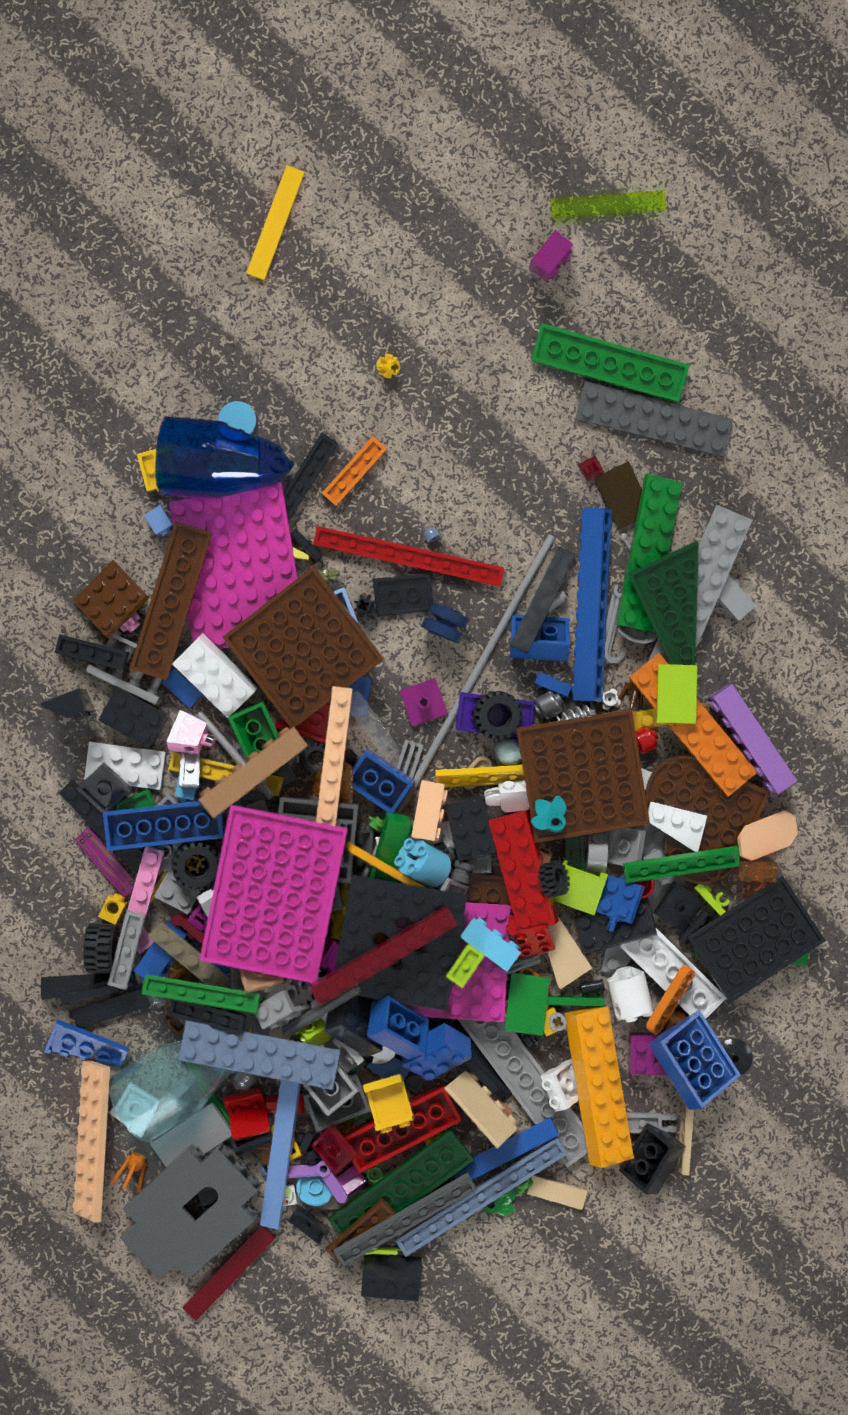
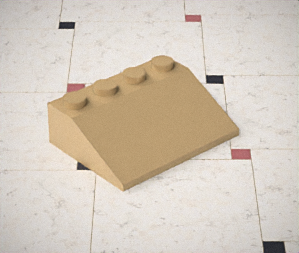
[445,1070,519,1148]

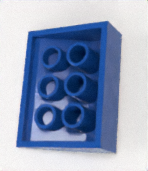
[648,1010,741,1110]

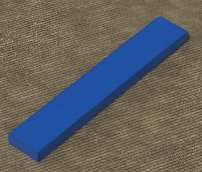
[458,1117,560,1180]

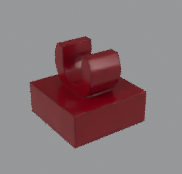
[578,455,604,481]

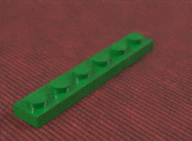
[623,846,739,883]
[142,975,261,1014]

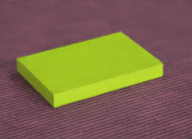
[656,664,697,724]

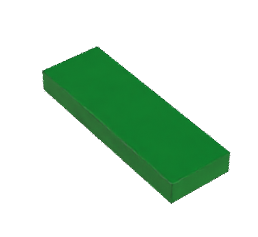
[547,995,605,1006]

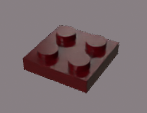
[311,1124,357,1176]

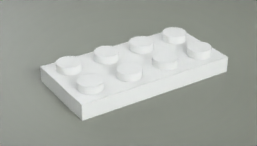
[84,742,166,790]

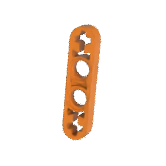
[646,965,695,1034]

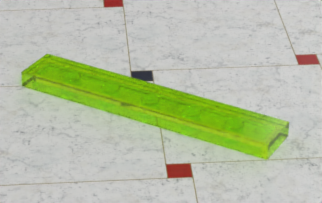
[550,190,666,219]

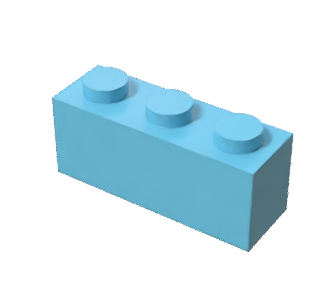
[460,917,521,971]

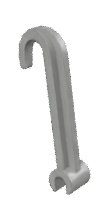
[604,584,627,664]

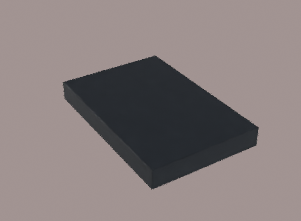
[373,572,433,617]

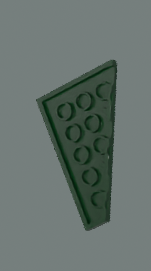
[628,540,699,665]

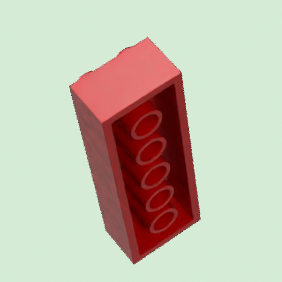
[488,809,559,930]
[342,1082,462,1173]

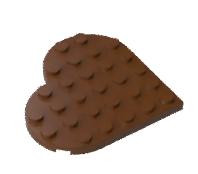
[645,756,771,884]

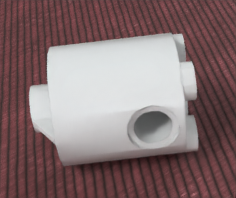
[607,966,653,1022]

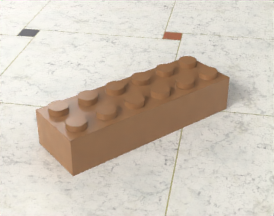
[198,727,308,818]

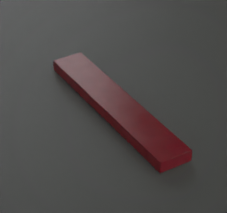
[182,1226,276,1321]

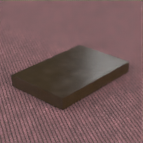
[594,461,642,530]

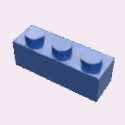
[534,672,572,698]

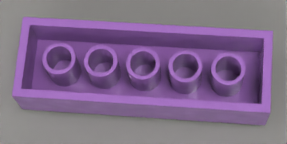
[708,684,797,794]

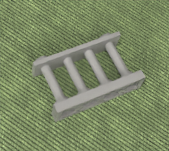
[86,630,174,704]

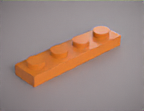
[322,436,387,506]

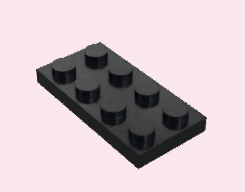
[574,897,658,955]

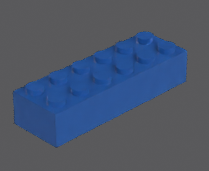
[103,801,225,851]

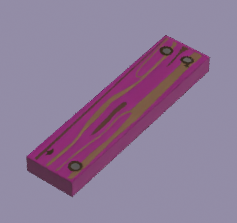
[74,827,136,898]

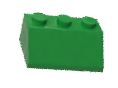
[227,702,279,762]

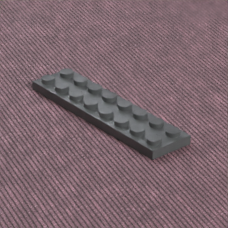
[575,381,733,457]

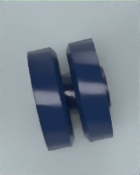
[421,602,469,644]

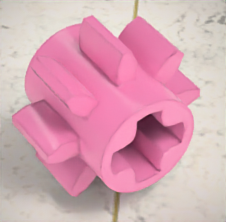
[120,612,141,633]

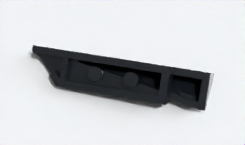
[41,972,137,1004]
[450,1019,512,1102]

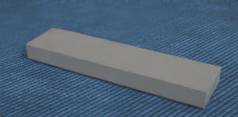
[108,910,146,990]

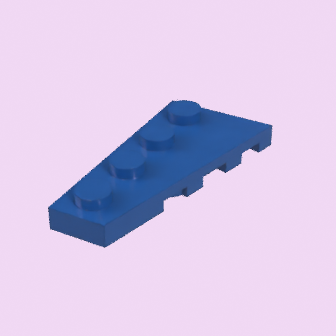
[44,1019,129,1066]

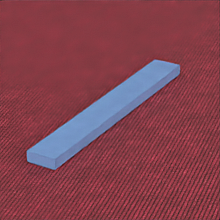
[260,1080,301,1230]

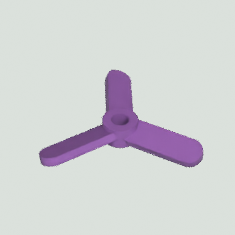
[287,1160,348,1203]

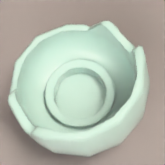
[494,737,522,766]

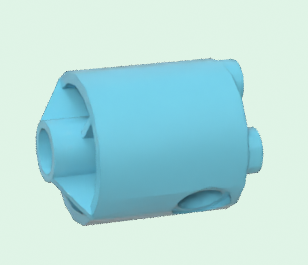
[395,838,451,888]

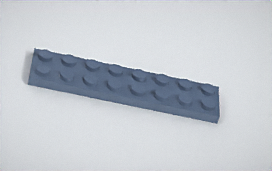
[178,1021,340,1090]

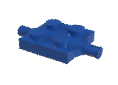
[596,875,645,932]

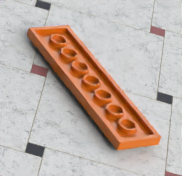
[629,653,757,797]

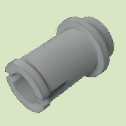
[549,589,568,612]

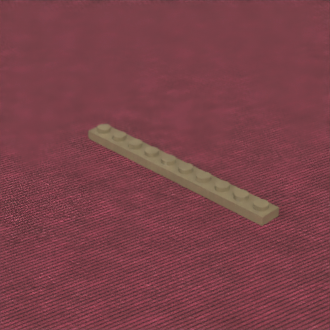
[148,920,302,1043]

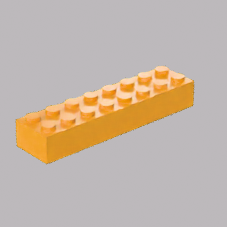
[564,1006,634,1168]

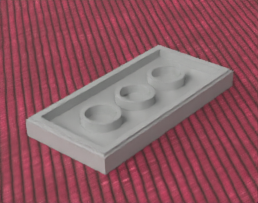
[150,1102,231,1167]

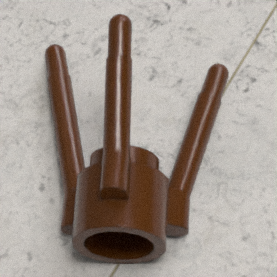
[610,680,644,712]

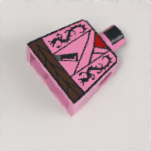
[166,710,216,754]

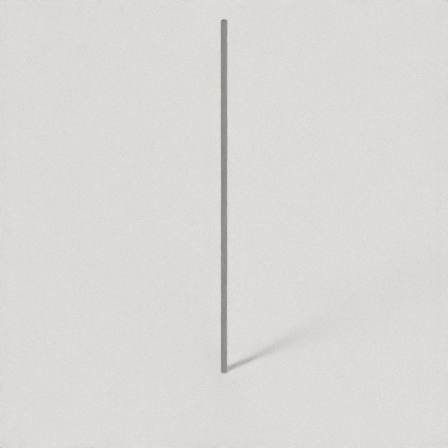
[326,534,555,939]

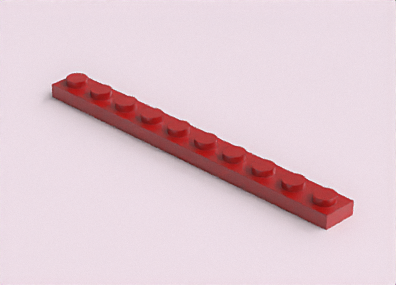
[313,526,504,587]

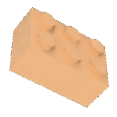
[411,780,447,846]

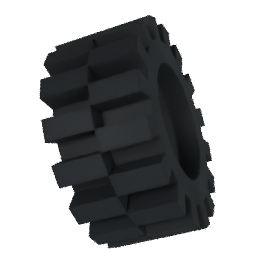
[299,742,326,777]
[538,860,570,898]

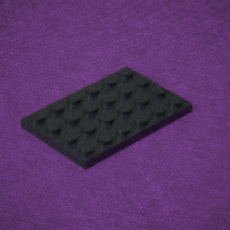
[687,876,826,1003]

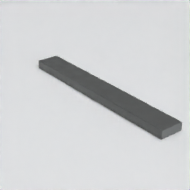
[333,1172,477,1267]

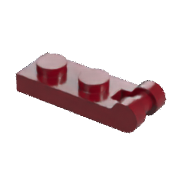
[171,914,205,947]

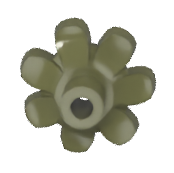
[318,567,340,587]

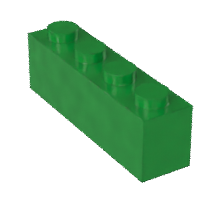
[369,812,413,882]

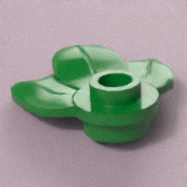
[483,1188,516,1215]

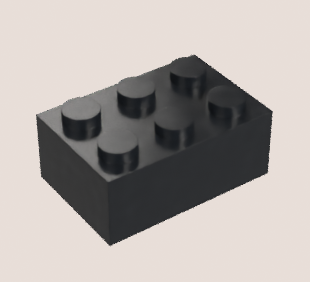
[98,686,170,748]
[445,796,497,862]
[324,996,383,1057]

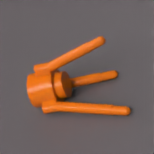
[110,1152,147,1193]

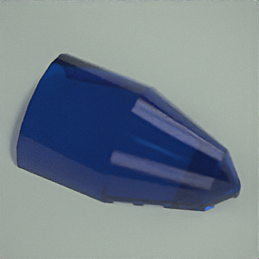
[155,416,294,500]

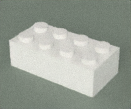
[173,633,258,717]

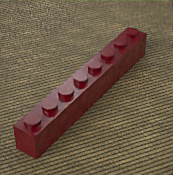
[309,906,457,1006]

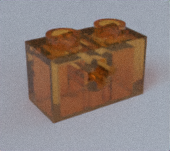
[735,860,778,882]

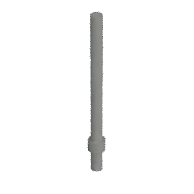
[197,711,275,801]

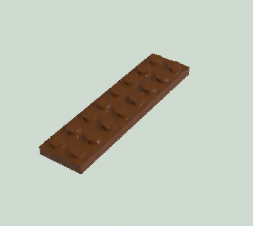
[130,521,213,681]

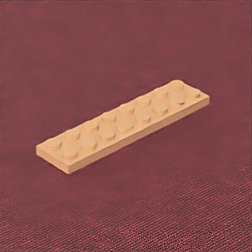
[73,1060,110,1222]

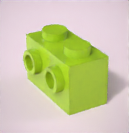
[290,1008,332,1046]

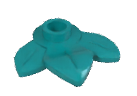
[531,795,566,832]

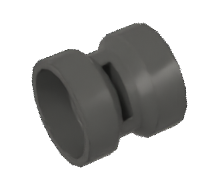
[450,860,474,884]

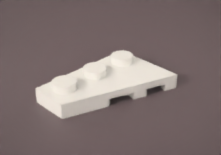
[648,801,707,852]

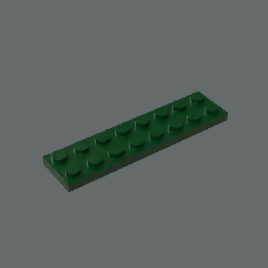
[328,1128,474,1234]

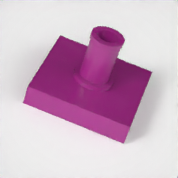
[399,678,448,726]

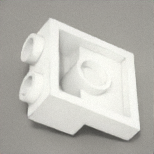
[541,1059,579,1112]

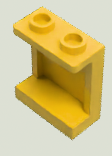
[363,1074,415,1134]

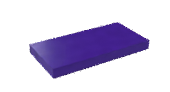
[455,692,536,738]

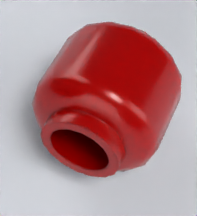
[636,727,658,755]

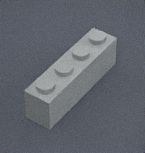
[717,575,756,622]

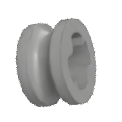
[549,1012,567,1031]

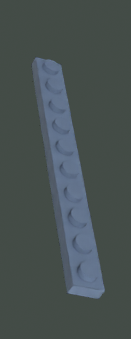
[395,1137,568,1257]

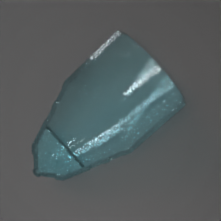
[109,1040,233,1142]

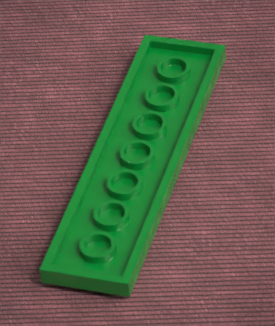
[531,323,689,403]
[616,474,682,633]

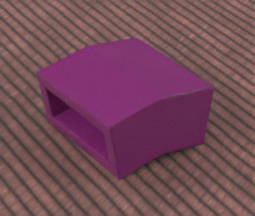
[336,1164,367,1197]

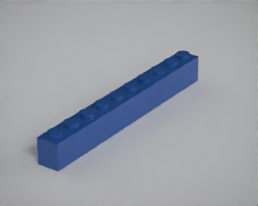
[572,508,612,702]

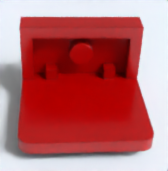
[506,915,556,957]
[223,1087,270,1141]

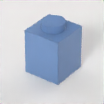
[144,505,174,537]

